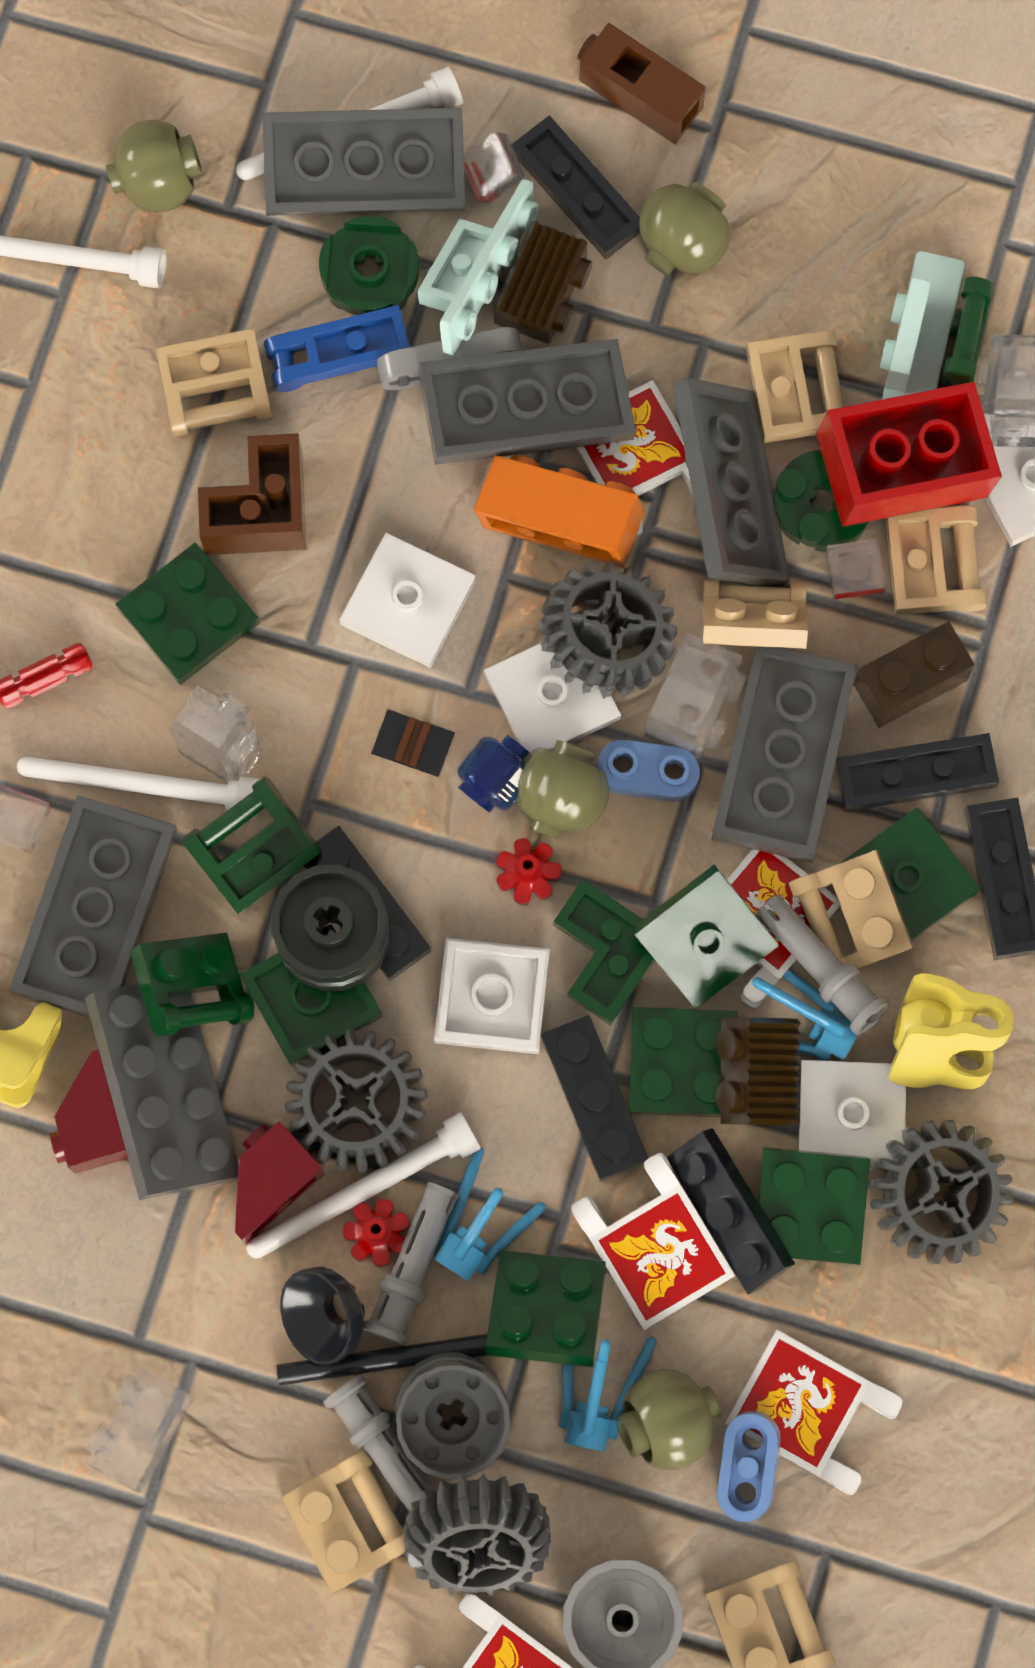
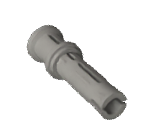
[756,894,891,1035]
[363,1182,459,1347]
[323,1374,433,1512]

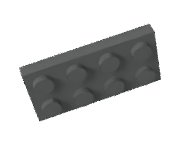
[262,108,465,216]
[418,339,636,465]
[673,377,790,587]
[711,646,857,863]
[9,795,178,1018]
[85,984,239,1200]

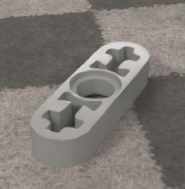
[376,327,523,390]

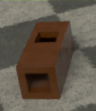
[577,22,706,145]

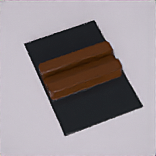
[371,710,455,777]

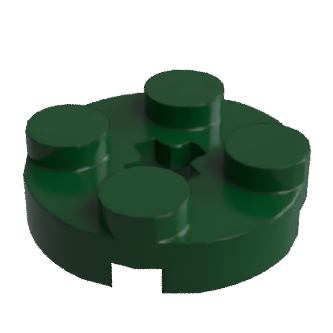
[319,216,419,315]
[774,450,869,552]

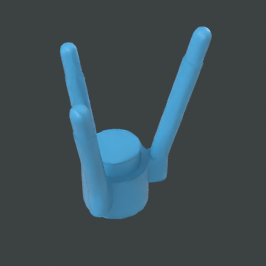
[752,969,857,1061]
[434,1147,546,1282]
[558,1337,657,1452]

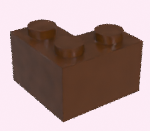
[198,433,307,555]

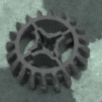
[538,560,678,699]
[285,1029,428,1173]
[869,1120,1014,1264]
[403,1474,551,1596]

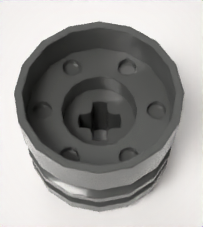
[395,1352,510,1480]

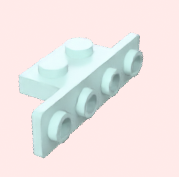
[418,179,539,356]
[879,251,965,399]

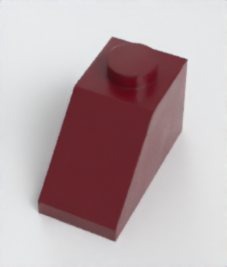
[50,1049,128,1174]
[235,1121,325,1245]

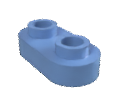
[597,740,700,802]
[717,1411,781,1522]

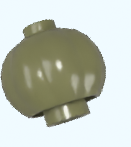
[106,120,202,213]
[639,182,730,276]
[511,740,609,840]
[617,1369,720,1470]

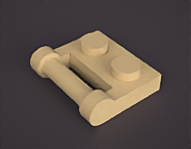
[155,328,273,438]
[746,330,844,443]
[885,506,987,615]
[702,579,808,649]
[788,850,914,969]
[281,1450,405,1594]
[705,1559,836,1668]

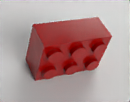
[816,382,1002,527]

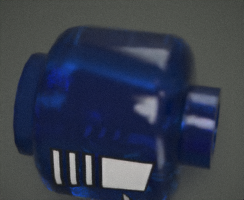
[457,735,530,813]

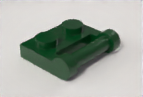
[940,277,994,386]
[182,776,321,914]
[130,932,254,1037]

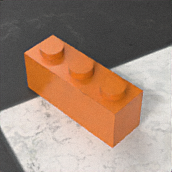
[474,455,645,568]

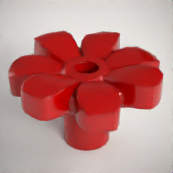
[496,838,562,905]
[343,1199,410,1267]

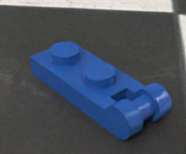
[264,305,410,392]

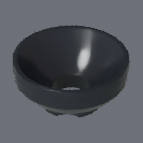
[280,1267,365,1365]

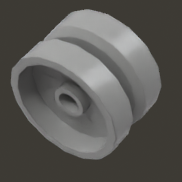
[562,1559,683,1668]

